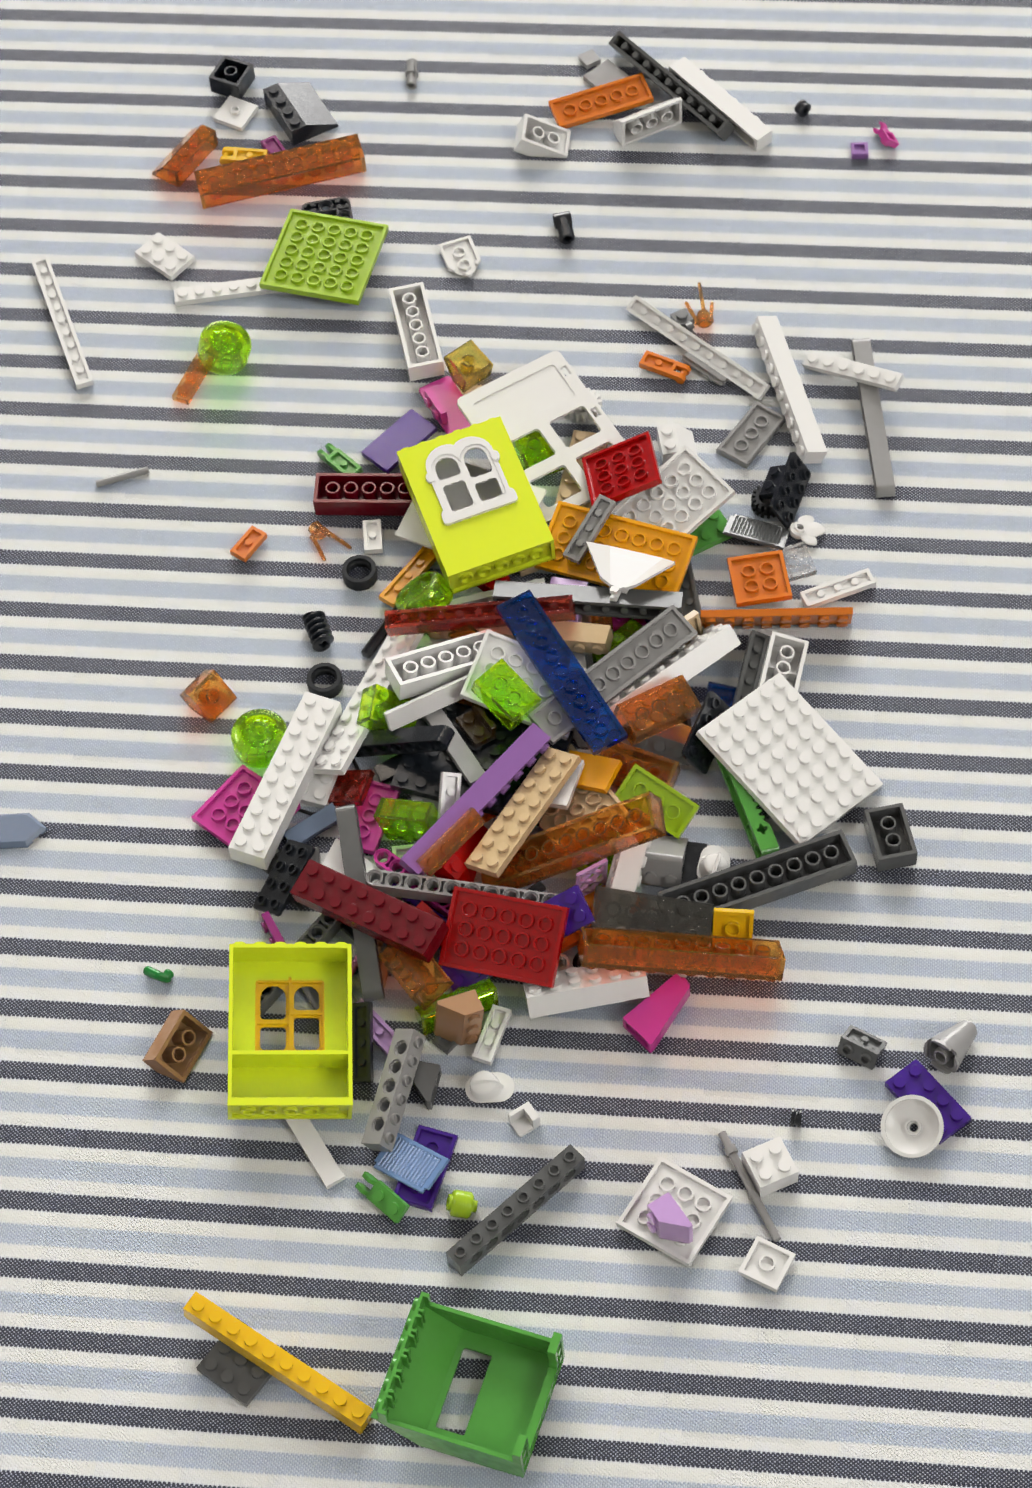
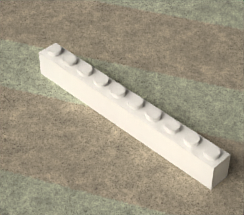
[752,316,828,464]

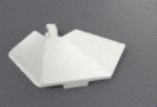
[586,541,675,602]

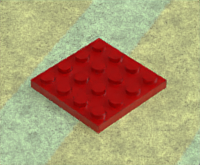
[582,431,662,506]

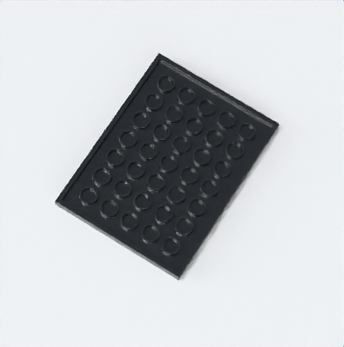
[390,702,574,826]

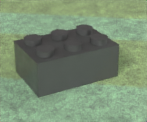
[863,803,918,872]

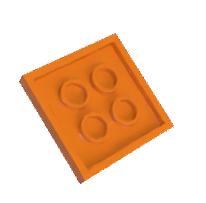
[727,550,792,607]

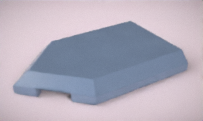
[0,813,48,849]

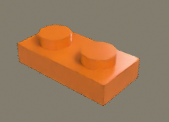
[230,525,268,563]

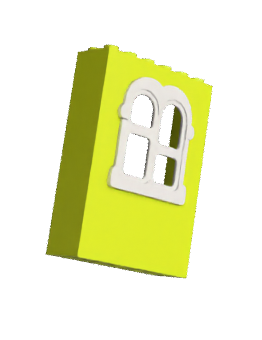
[397,416,556,595]

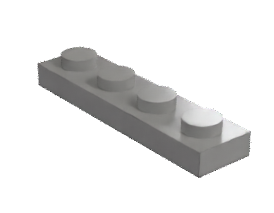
[563,494,617,565]

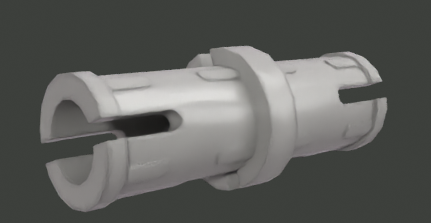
[405,58,418,90]

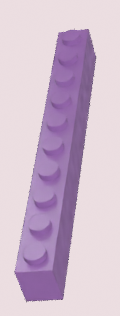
[399,722,551,876]

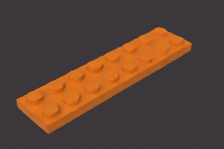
[700,607,853,629]

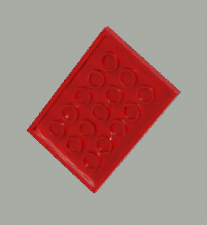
[438,886,570,988]

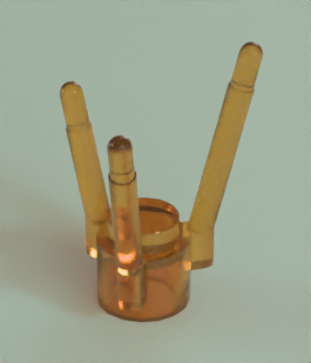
[685,282,714,328]
[308,521,352,561]

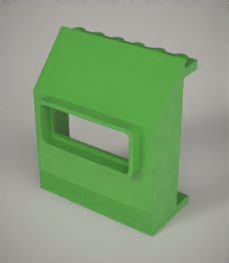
[371,1291,565,1478]

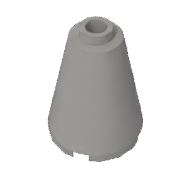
[923,1020,977,1074]

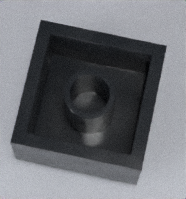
[208,55,255,99]

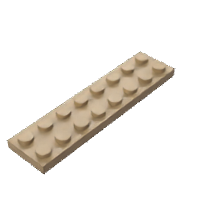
[465,747,581,878]

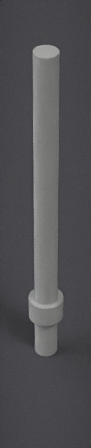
[718,1131,781,1242]

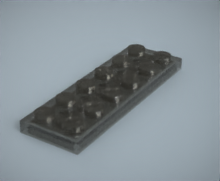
[590,886,714,945]

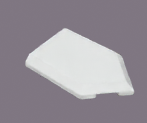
[438,235,481,278]

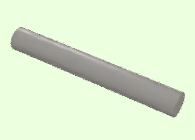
[96,466,149,487]

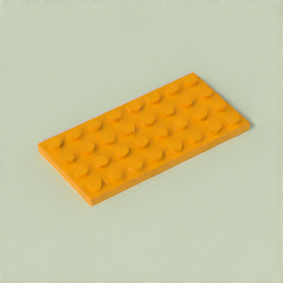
[534,501,698,592]

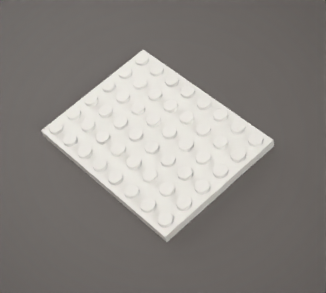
[696,672,883,845]

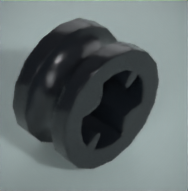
[794,99,811,117]
[790,1108,802,1128]

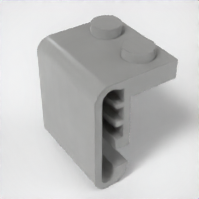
[641,834,688,888]

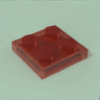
[328,769,375,806]

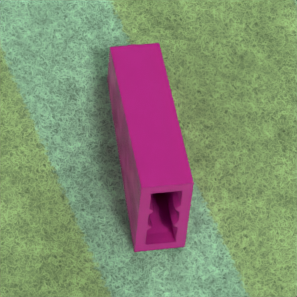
[623,973,690,1054]

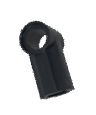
[553,211,575,245]

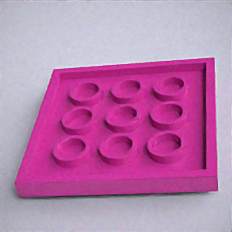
[191,764,301,846]

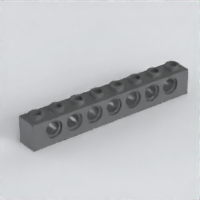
[446,1144,585,1277]

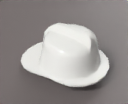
[696,845,730,878]
[465,1071,515,1103]

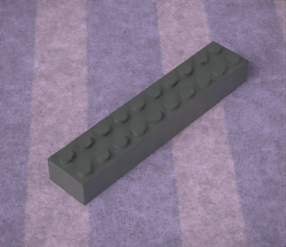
[657,829,857,937]

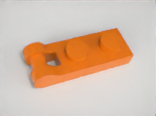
[639,350,691,384]

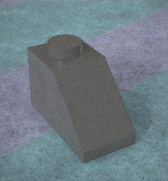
[413,1061,442,1110]

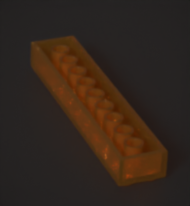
[194,134,367,209]
[481,791,667,889]
[577,926,786,982]

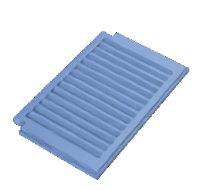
[374,1133,450,1194]

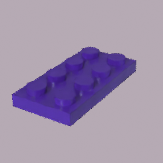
[885,1059,972,1145]

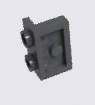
[837,1025,887,1070]

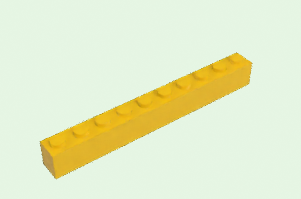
[183,1292,373,1435]

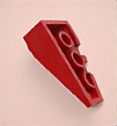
[432,820,488,893]

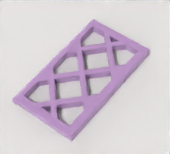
[575,858,608,896]

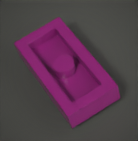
[260,911,285,944]

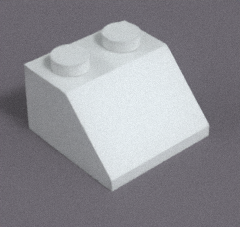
[657,423,698,465]

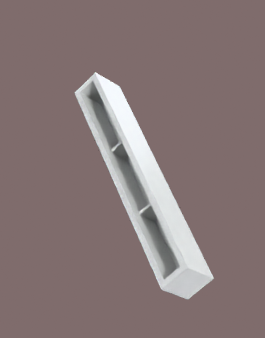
[669,57,772,152]

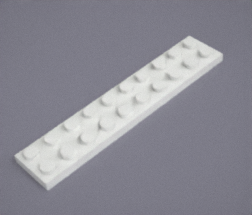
[313,627,425,775]

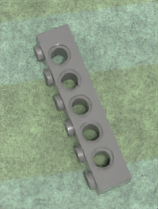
[361,1028,426,1152]

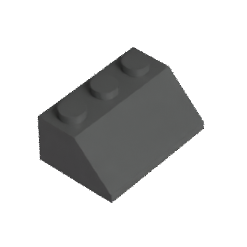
[630,712,692,766]

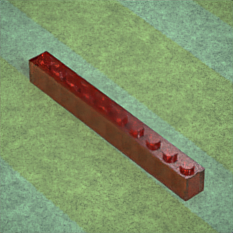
[384,595,576,636]

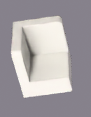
[508,1101,541,1138]

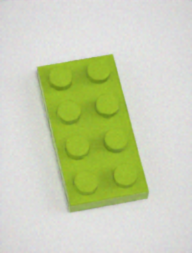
[615,763,701,839]

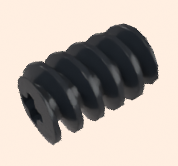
[302,611,334,652]

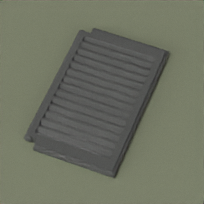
[722,514,790,550]

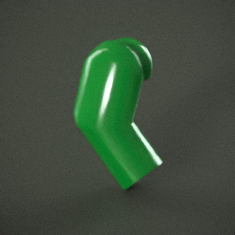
[143,966,174,983]

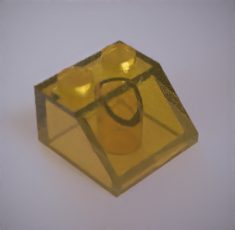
[444,339,494,393]

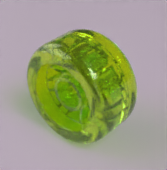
[197,320,252,375]
[395,571,453,626]
[231,709,287,768]

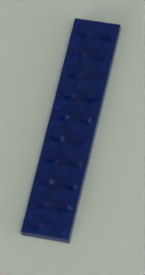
[496,589,628,755]

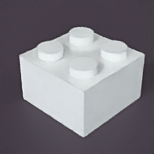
[742,1137,799,1198]

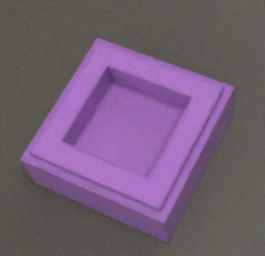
[850,142,869,159]

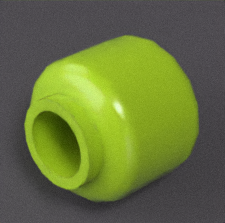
[446,1190,478,1219]

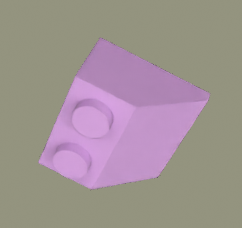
[646,1192,693,1244]

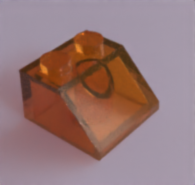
[180,669,237,723]

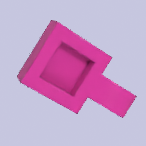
[873,121,899,148]

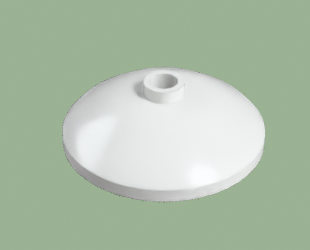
[881,1095,944,1158]

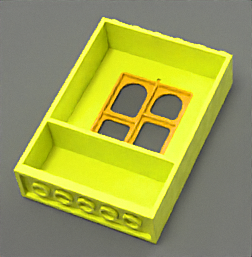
[227,942,353,1120]

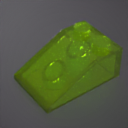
[512,431,565,477]

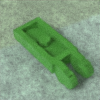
[317,443,363,473]
[355,1171,410,1223]

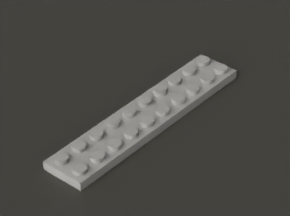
[527,605,698,745]

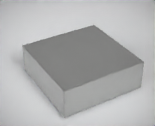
[578,49,601,69]

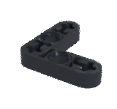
[301,197,353,219]

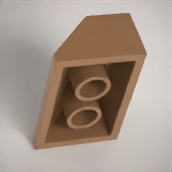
[433,989,484,1045]
[142,1009,213,1083]

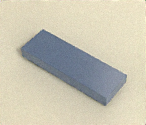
[284,803,337,843]

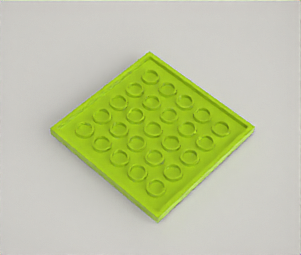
[259,209,389,305]

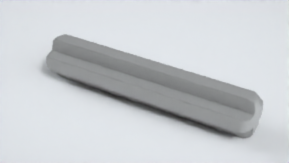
[682,352,727,386]

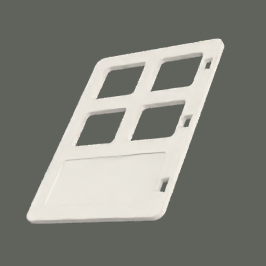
[457,351,625,524]

